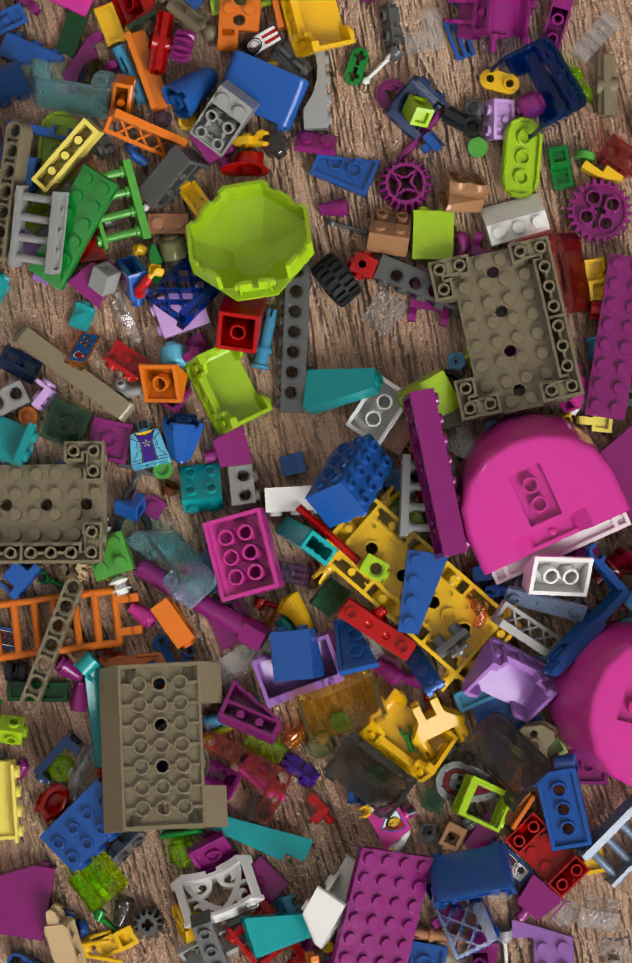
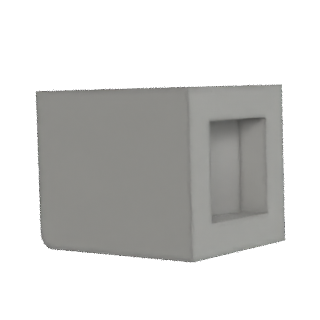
[88,261,122,297]

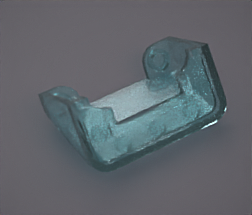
[31,58,116,119]
[125,530,217,610]

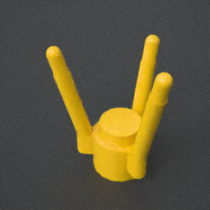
[80,929,122,963]

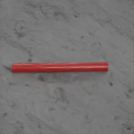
[295,504,361,564]

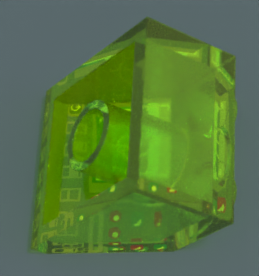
[67,851,129,913]

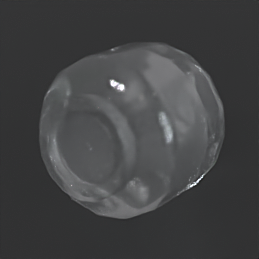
[550,898,580,928]

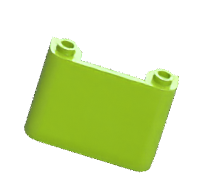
[185,347,273,436]

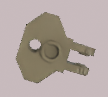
[514,720,559,767]

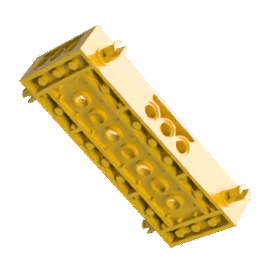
[311,485,522,692]

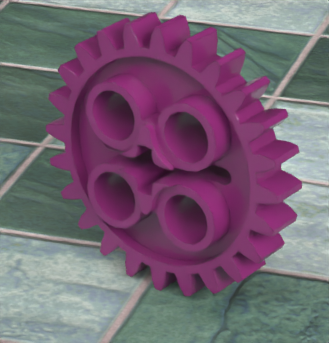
[566,178,632,245]

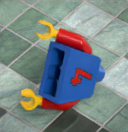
[116,243,164,307]

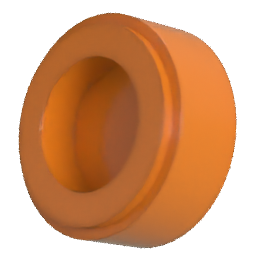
[18,406,39,426]

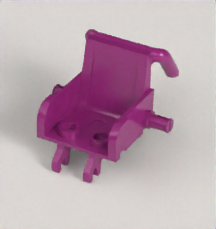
[445,0,531,52]

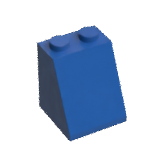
[270,625,325,682]

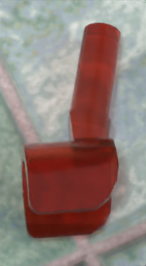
[95,648,125,659]

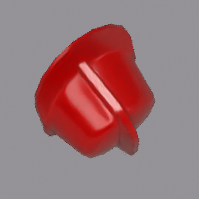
[220,150,269,177]

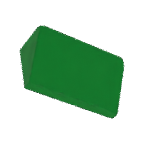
[160,828,206,840]

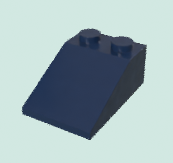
[0,60,34,109]

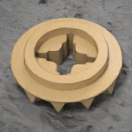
[56,563,88,585]

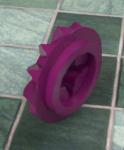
[376,79,405,109]

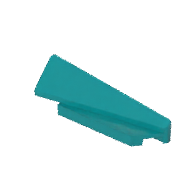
[211,817,313,862]

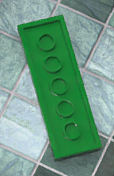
[28,164,120,291]

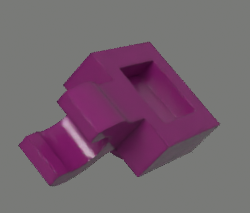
[130,491,167,521]
[430,901,467,929]

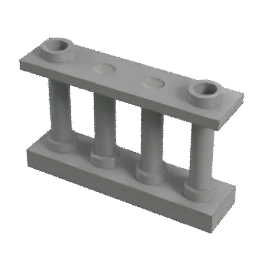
[7,185,69,274]
[398,454,455,538]

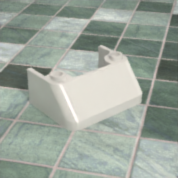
[301,855,355,949]

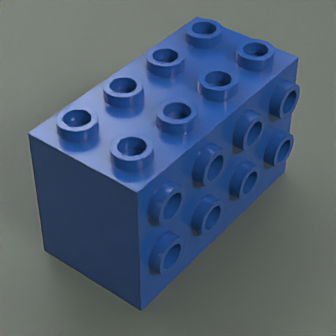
[305,433,394,528]
[40,778,121,872]

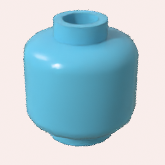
[160,341,187,369]

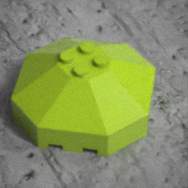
[186,179,314,302]

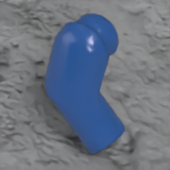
[484,584,508,599]

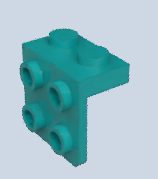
[0,417,39,467]
[180,463,224,514]

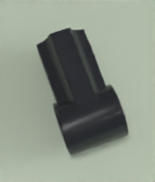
[441,106,482,138]

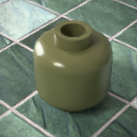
[159,234,187,265]
[305,730,336,759]

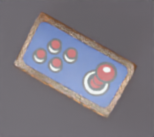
[64,331,101,372]

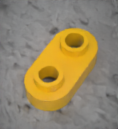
[479,69,519,96]

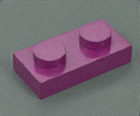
[295,131,338,156]

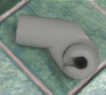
[115,379,143,398]

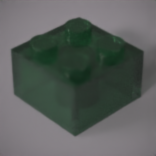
[39,396,93,446]

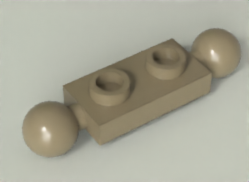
[158,0,218,41]

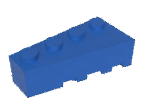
[397,549,448,634]

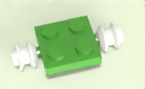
[91,518,136,596]

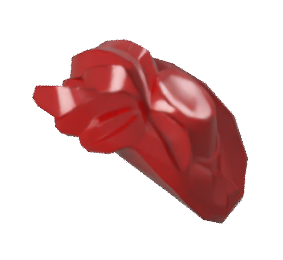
[34,783,71,823]

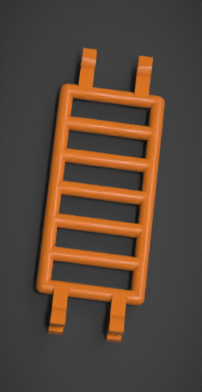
[0,586,144,662]

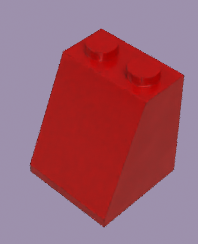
[216,294,266,354]

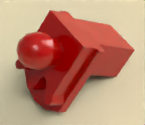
[306,792,335,825]

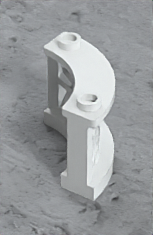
[170,855,265,928]

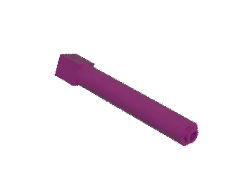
[134,559,272,651]

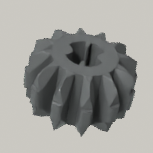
[131,905,166,941]

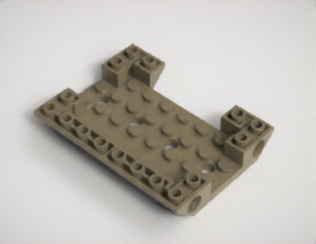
[428,235,584,422]
[0,441,109,564]
[99,661,228,834]

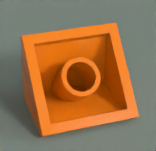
[138,363,188,403]

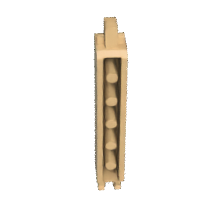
[44,903,87,963]

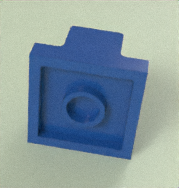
[0,564,45,600]

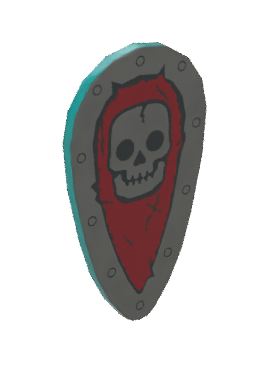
[435,761,503,802]

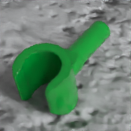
[37,572,64,588]
[399,724,415,753]
[93,907,117,931]

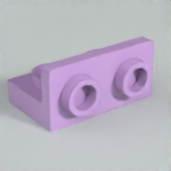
[482,98,515,141]
[31,378,59,412]

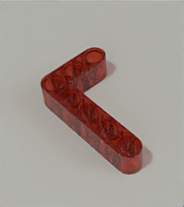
[203,731,291,825]

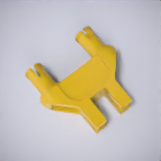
[410,692,471,760]

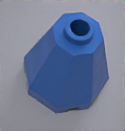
[162,413,205,463]

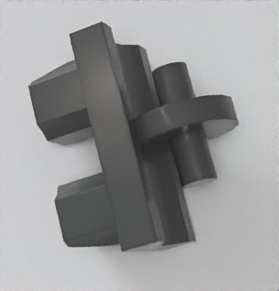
[432,622,471,659]

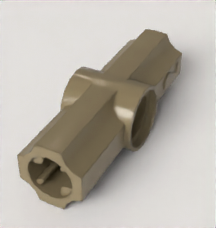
[595,54,618,118]

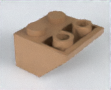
[366,207,413,257]

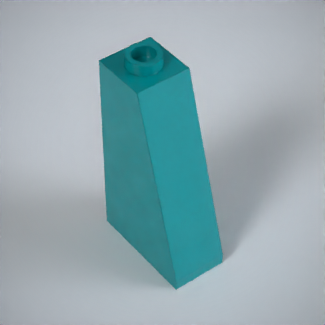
[303,368,383,415]
[275,515,338,566]
[239,911,311,958]

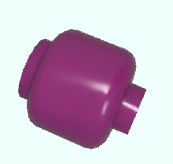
[515,90,547,119]

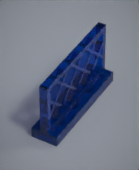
[145,254,221,330]
[426,883,503,961]

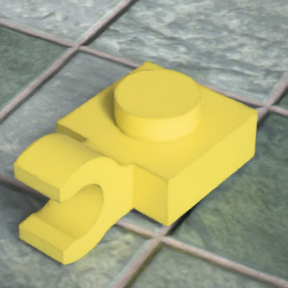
[576,416,613,433]

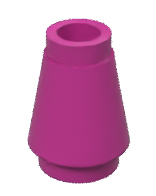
[127,602,157,629]

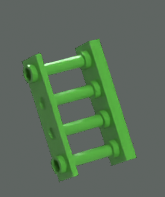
[95,159,152,251]

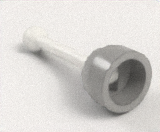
[497,927,512,963]

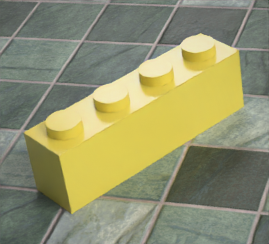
[31,118,104,194]

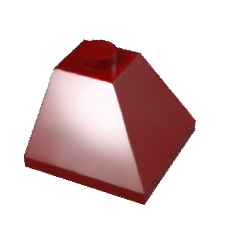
[111,0,155,30]

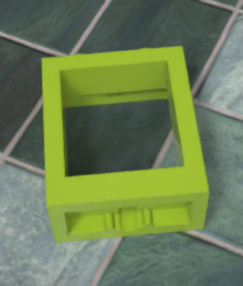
[450,774,514,832]

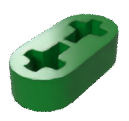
[344,47,369,86]

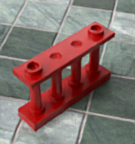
[337,596,417,661]
[222,899,306,963]

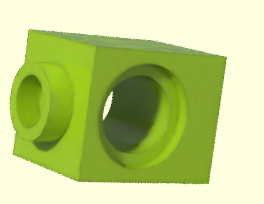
[402,95,435,128]
[358,552,391,583]

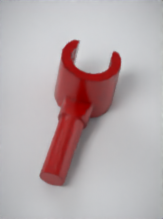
[253,597,279,611]

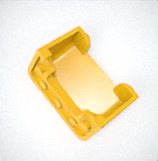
[280,0,356,58]
[359,688,459,782]

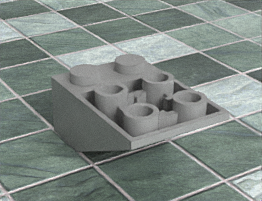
[189,80,260,157]

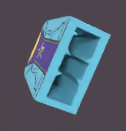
[130,420,172,471]

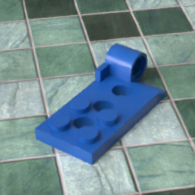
[535,753,593,851]

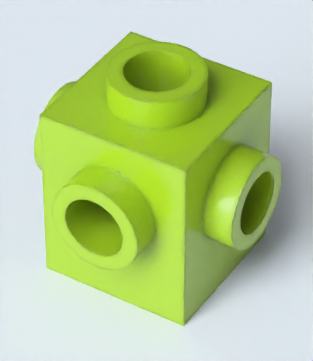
[0,714,29,746]

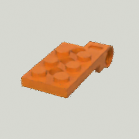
[217,0,261,52]

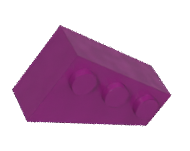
[218,679,282,745]

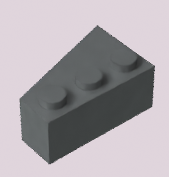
[139,144,210,209]

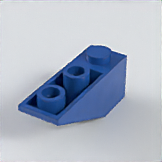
[0,31,65,66]

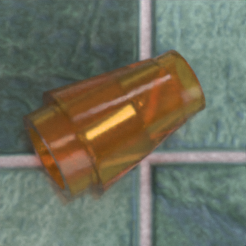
[281,723,312,752]

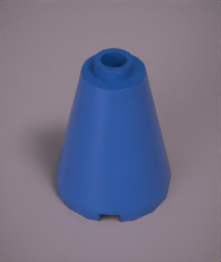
[161,67,218,120]

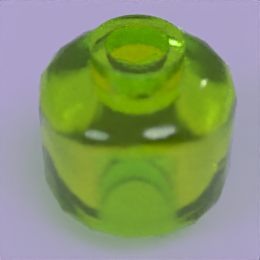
[48,755,76,782]
[167,837,193,869]

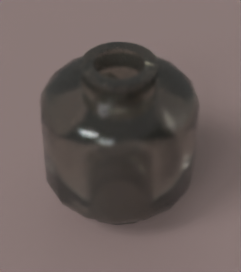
[261,128,290,160]

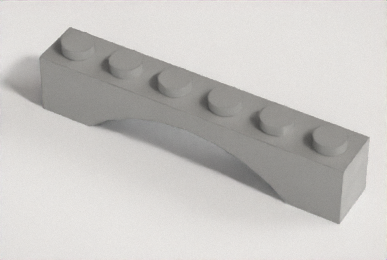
[303,51,332,132]

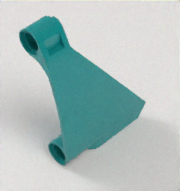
[73,651,157,768]

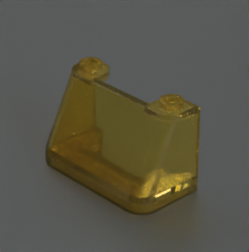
[294,669,389,746]

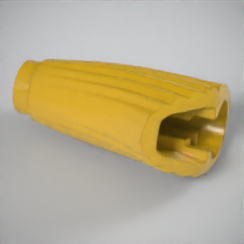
[278,590,314,629]

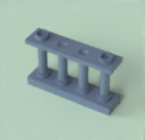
[504,574,592,623]
[576,794,632,888]

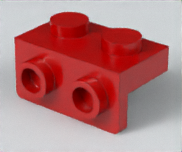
[103,340,151,382]

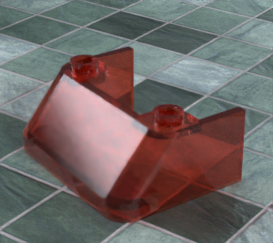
[519,233,591,315]

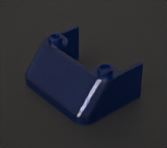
[489,37,587,139]

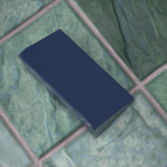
[0,344,43,384]

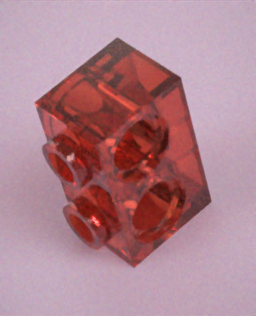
[597,134,632,179]

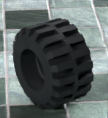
[310,253,362,307]

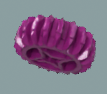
[378,157,433,212]

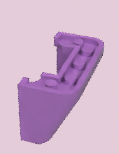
[251,632,345,708]
[462,637,558,723]

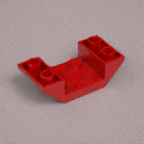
[504,812,590,898]

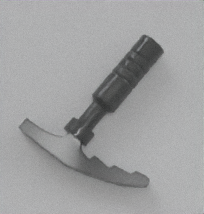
[116,464,154,501]

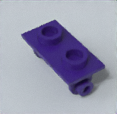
[278,751,320,788]

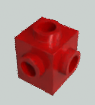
[347,250,379,281]

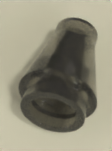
[113,895,135,927]

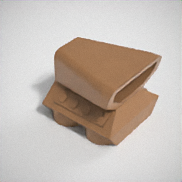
[437,169,489,213]

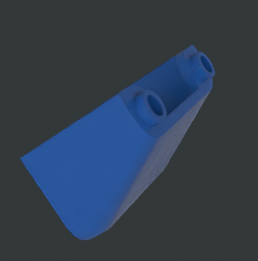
[221,50,309,133]
[429,841,517,909]

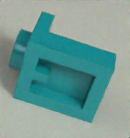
[68,300,97,333]

